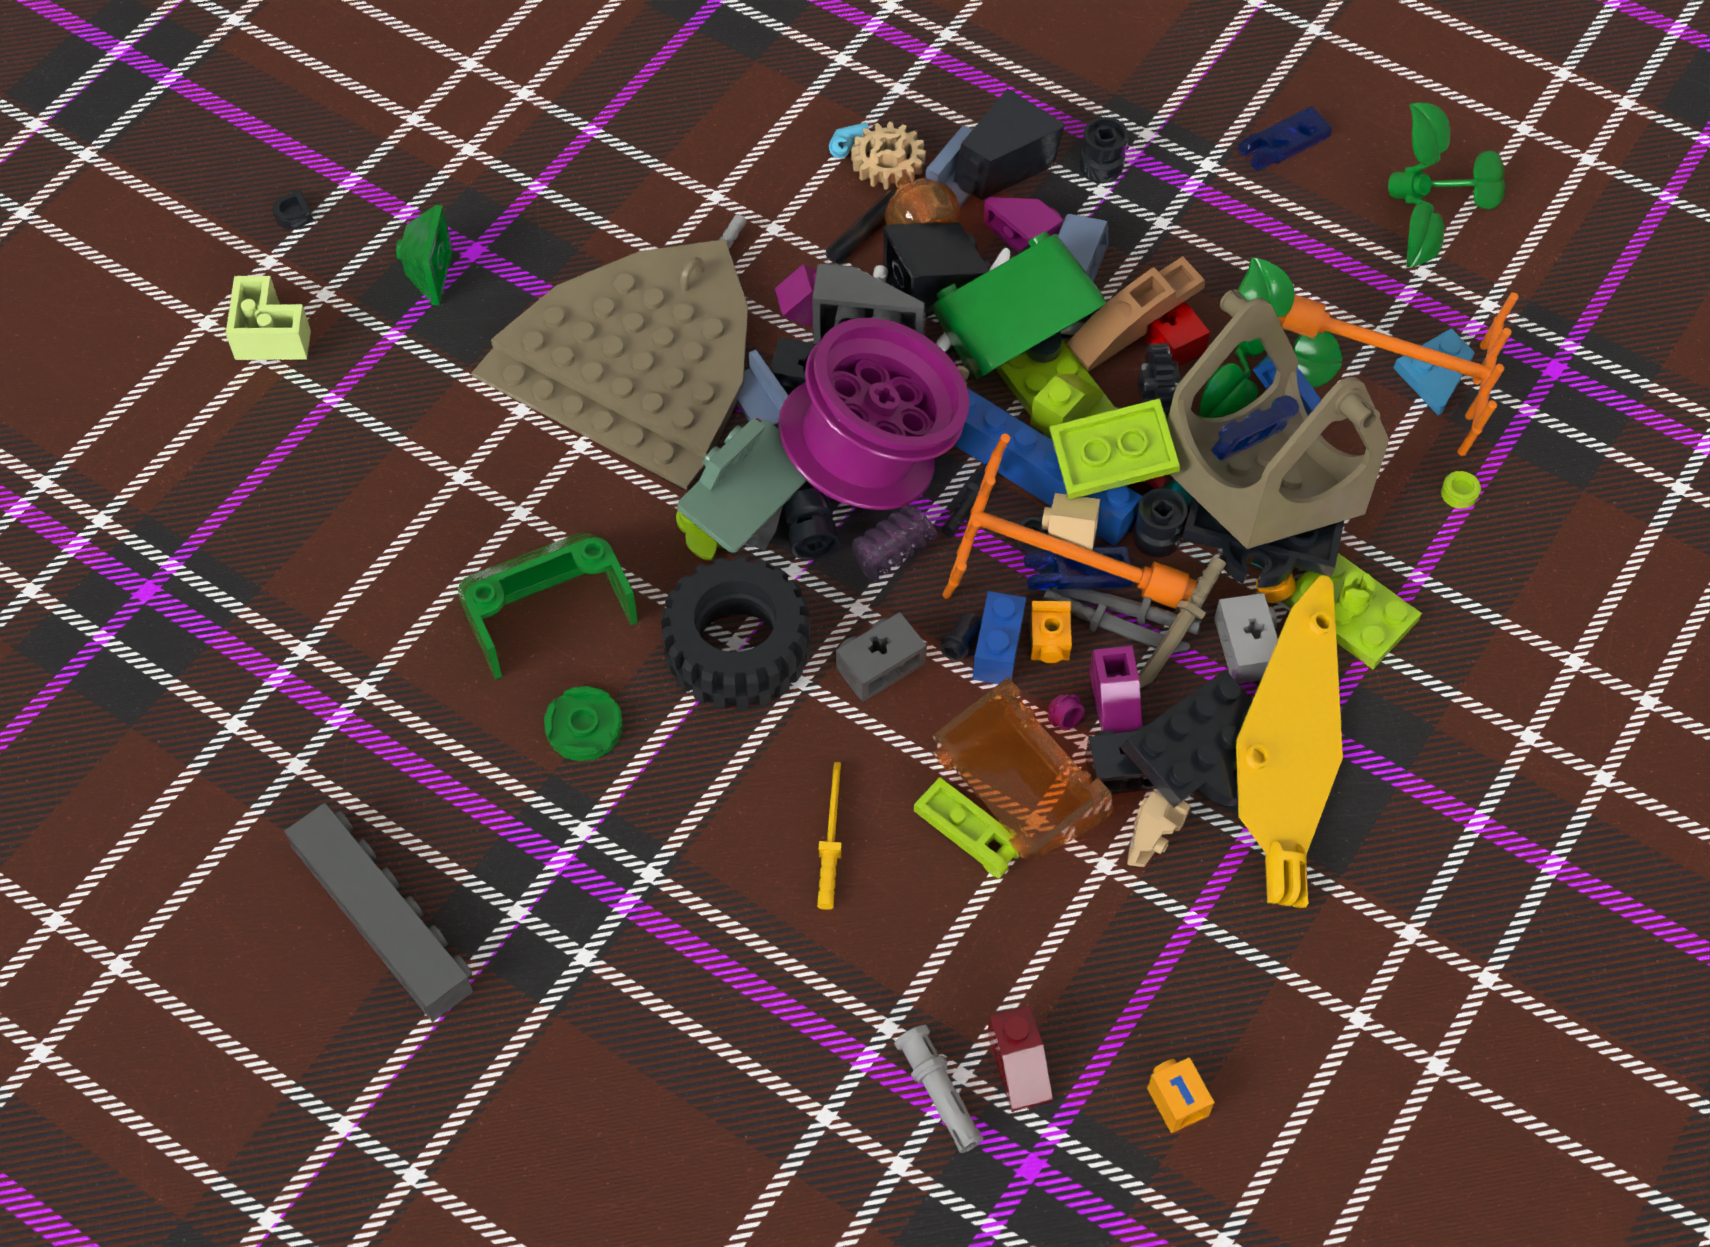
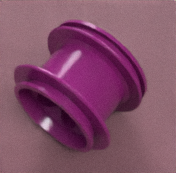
[778,318,969,510]

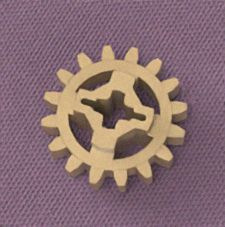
[851,122,926,189]

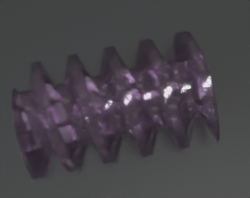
[852,504,938,582]

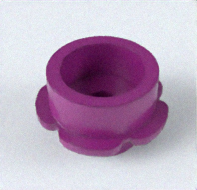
[1048,694,1085,731]

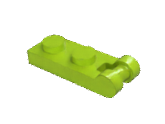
[914,777,1026,878]

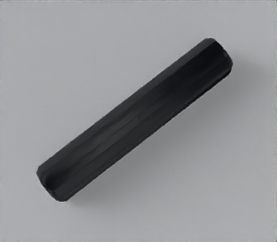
[826,190,902,264]

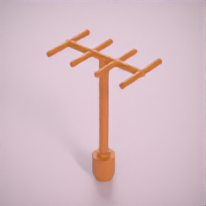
[1278,292,1519,456]
[942,434,1197,609]

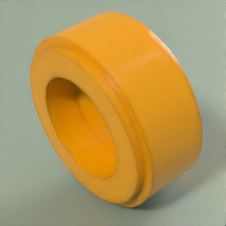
[1256,573,1296,603]

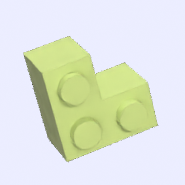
[226,276,311,360]

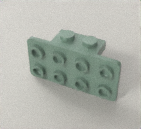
[677,417,807,552]

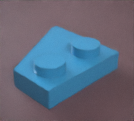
[1394,328,1475,415]

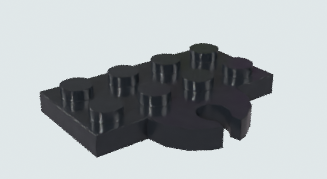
[1182,497,1344,588]
[1120,669,1253,808]

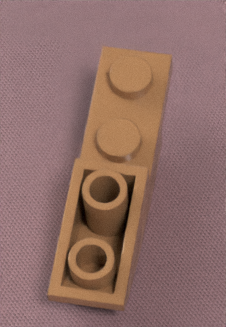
[1067,256,1205,371]

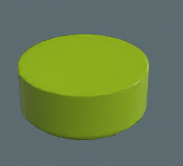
[1441,471,1481,509]

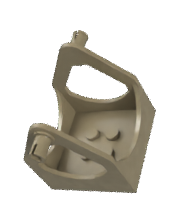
[1167,289,1389,549]

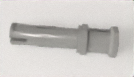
[894,1025,984,1153]

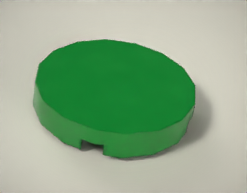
[544,686,623,762]

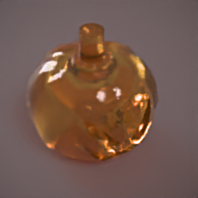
[885,177,961,226]

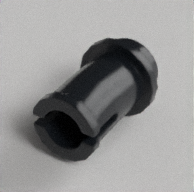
[940,611,982,661]

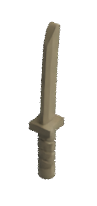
[1138,556,1226,688]

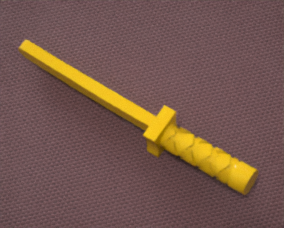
[817,762,841,910]

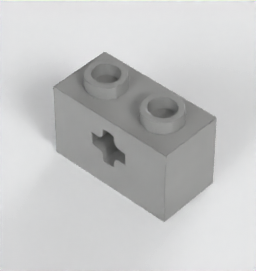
[1214,593,1278,684]

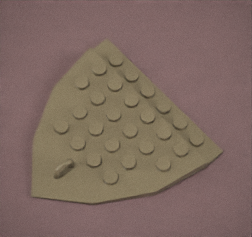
[472,239,748,490]

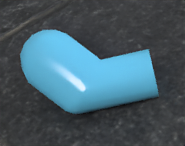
[829,122,870,158]

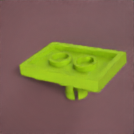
[1049,398,1180,500]
[1281,553,1422,669]

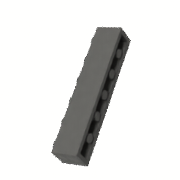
[284,803,473,1022]

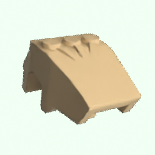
[1127,791,1191,867]

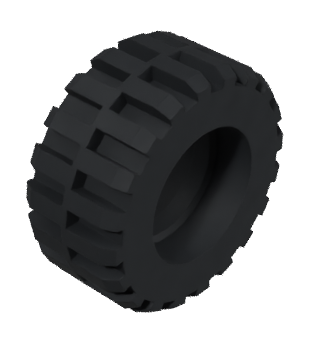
[661,556,811,710]

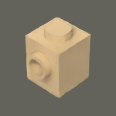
[1042,493,1100,551]

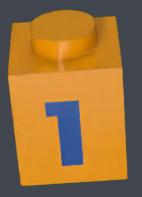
[1147,1057,1215,1134]

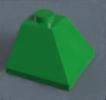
[396,205,453,306]

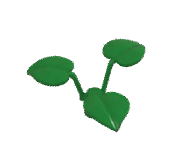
[1388,103,1505,267]
[1198,257,1343,418]

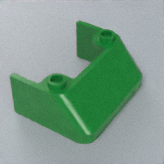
[458,532,638,680]

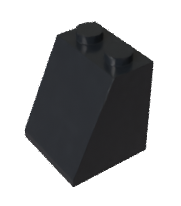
[954,88,1065,200]
[883,222,991,318]

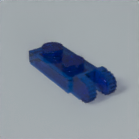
[1237,106,1332,170]
[1211,395,1300,461]
[1024,547,1133,591]

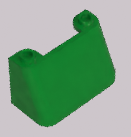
[931,231,1107,382]

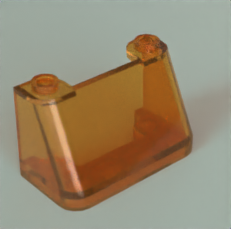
[933,677,1114,861]

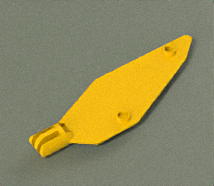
[1236,575,1343,908]

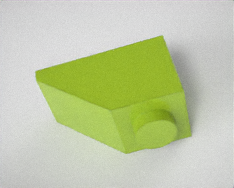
[1030,374,1104,437]

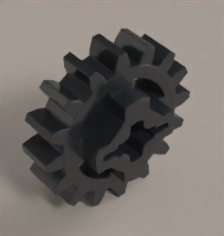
[1138,343,1181,421]

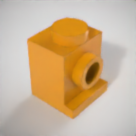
[1029,601,1072,663]

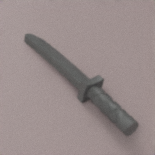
[1052,585,1202,635]
[1042,588,1190,654]

